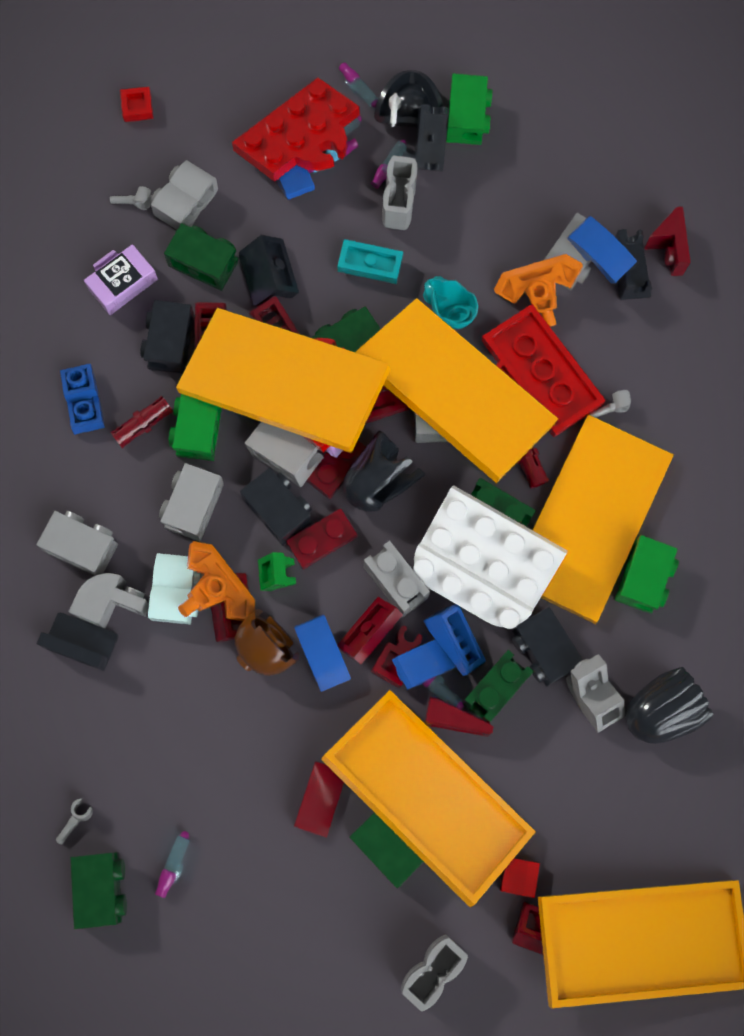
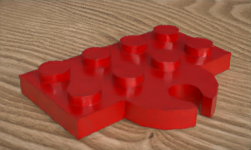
[232,78,360,182]
[481,304,606,438]

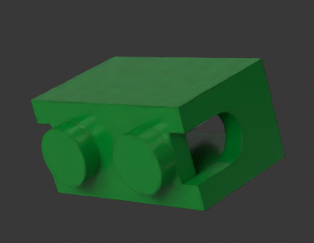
[446,73,493,145]
[169,394,222,461]
[614,535,679,614]

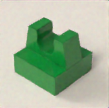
[258,552,296,591]

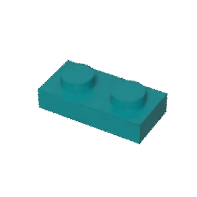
[337,239,403,284]

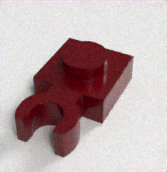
[370,625,422,688]

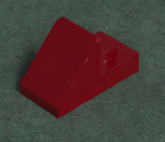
[644,206,691,276]

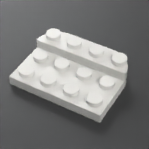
[413,485,568,629]

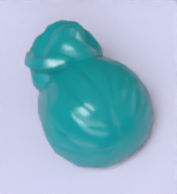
[423,276,479,329]

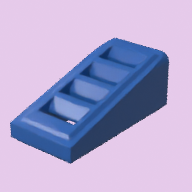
[423,604,486,676]

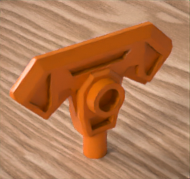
[494,254,583,326]
[178,541,256,621]

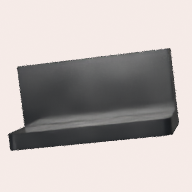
[239,235,299,306]
[36,612,119,671]

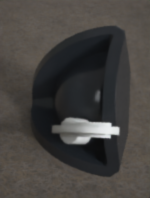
[374,70,443,127]

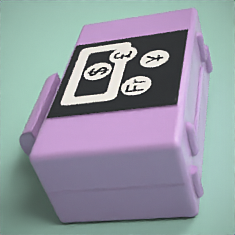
[84,245,158,315]

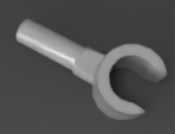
[110,186,152,210]
[589,390,631,418]
[56,799,93,845]

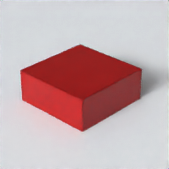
[120,86,154,122]
[500,858,540,898]

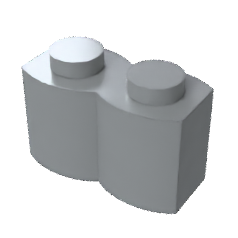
[382,155,417,230]
[151,160,218,230]
[401,934,468,1012]

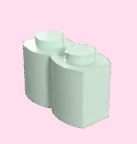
[148,553,203,625]

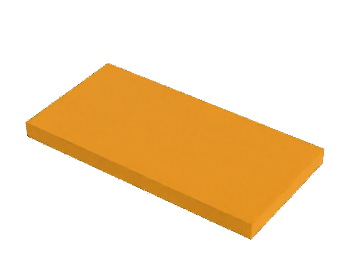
[355,298,558,483]
[176,308,391,453]
[533,415,674,624]
[321,690,536,908]
[538,880,744,1008]

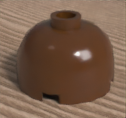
[235,609,299,676]

